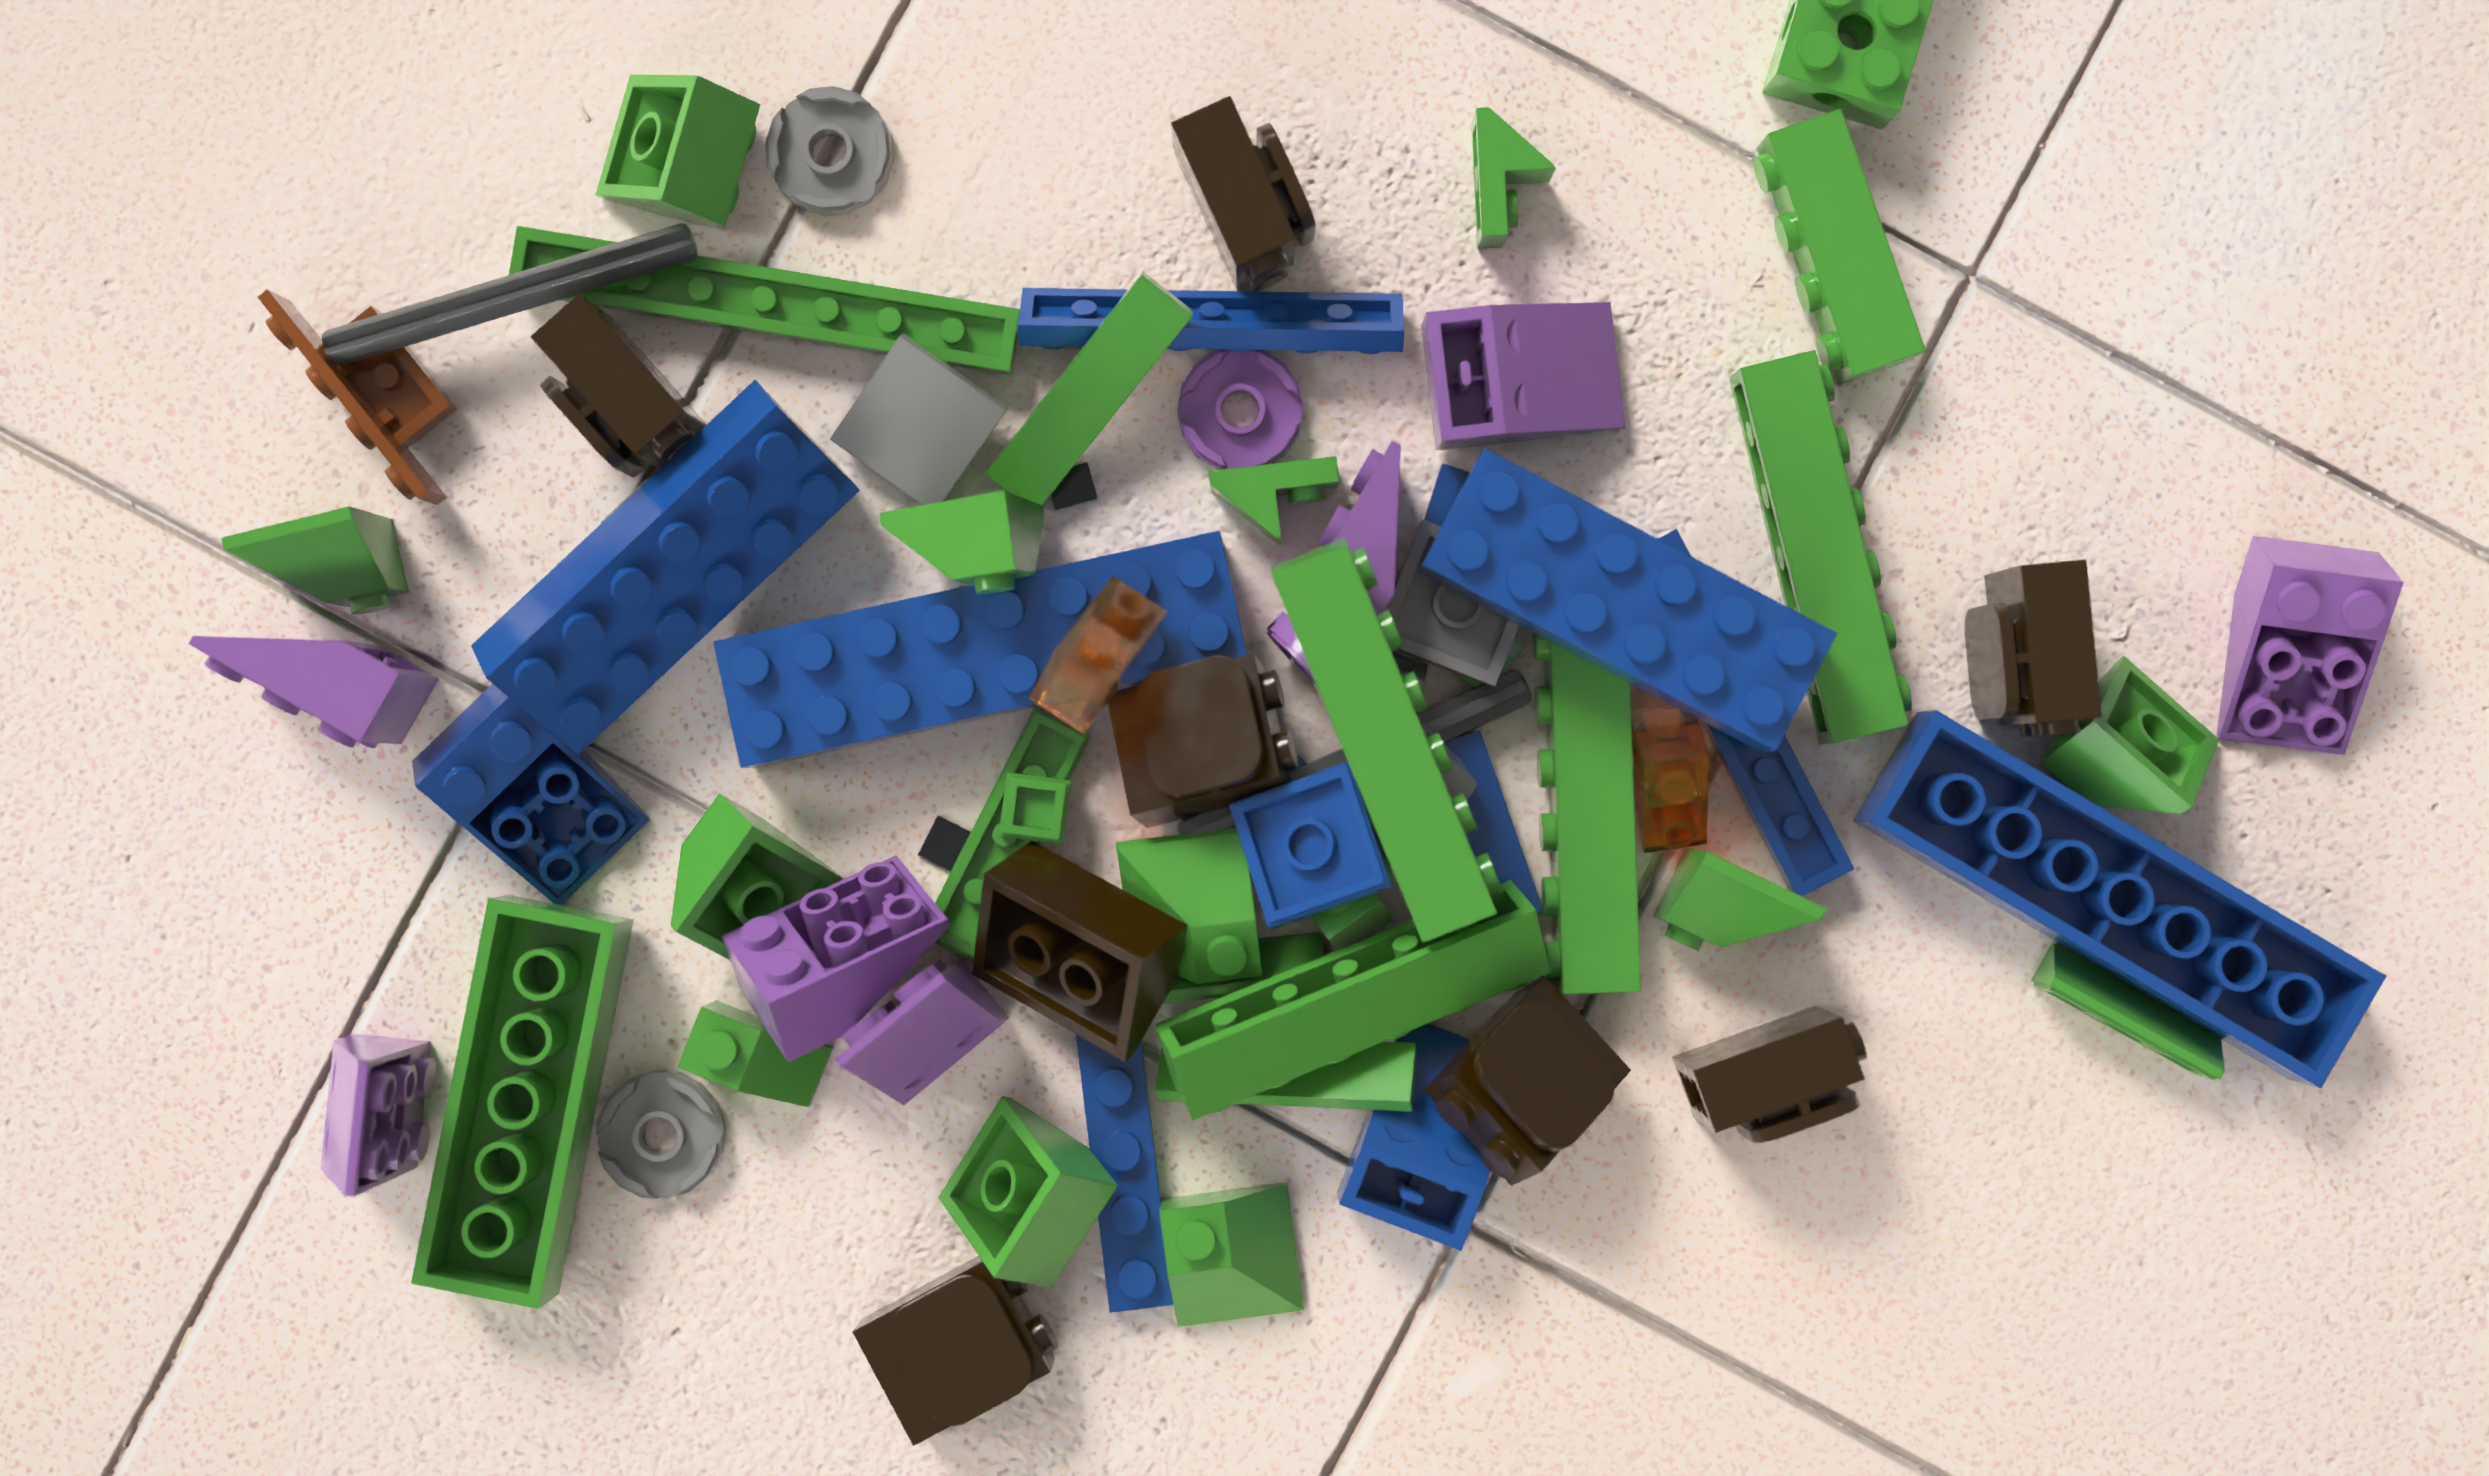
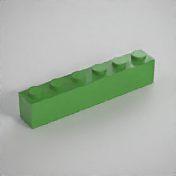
[1729,350,1912,744]
[1271,537,1502,942]
[1532,632,1641,994]
[1154,880,1551,1120]

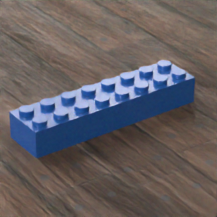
[713,530,1247,768]
[1853,710,2387,1088]

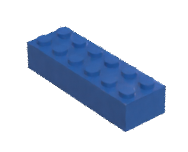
[471,380,860,755]
[1417,448,1837,752]

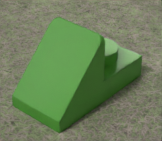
[1471,107,1556,249]
[1208,456,1340,546]

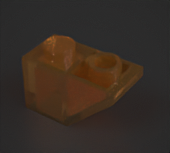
[1029,576,1168,734]
[1631,704,1709,853]

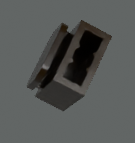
[1170,95,1316,291]
[530,293,707,478]
[1964,559,2102,737]
[1105,653,1298,828]
[1424,975,1631,1186]
[1672,1006,1867,1143]
[852,1256,1058,1446]

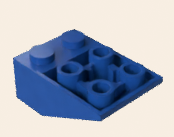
[412,684,650,905]
[1337,1023,1490,1251]

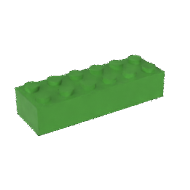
[411,895,634,1309]

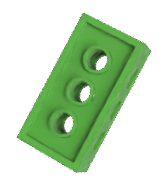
[1762,0,1934,130]

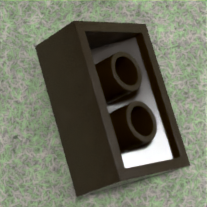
[972,841,1188,1062]

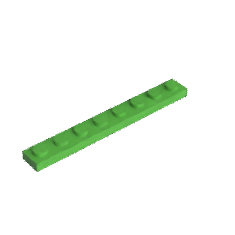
[508,226,1020,376]

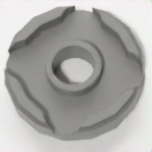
[765,86,894,216]
[596,1070,726,1199]

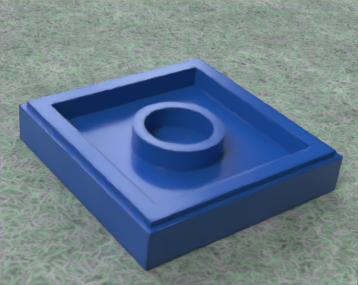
[1229,761,1395,929]

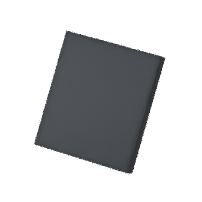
[1051,462,1098,511]
[918,815,971,871]

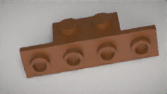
[257,289,458,505]

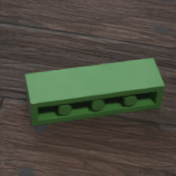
[1753,108,1926,385]

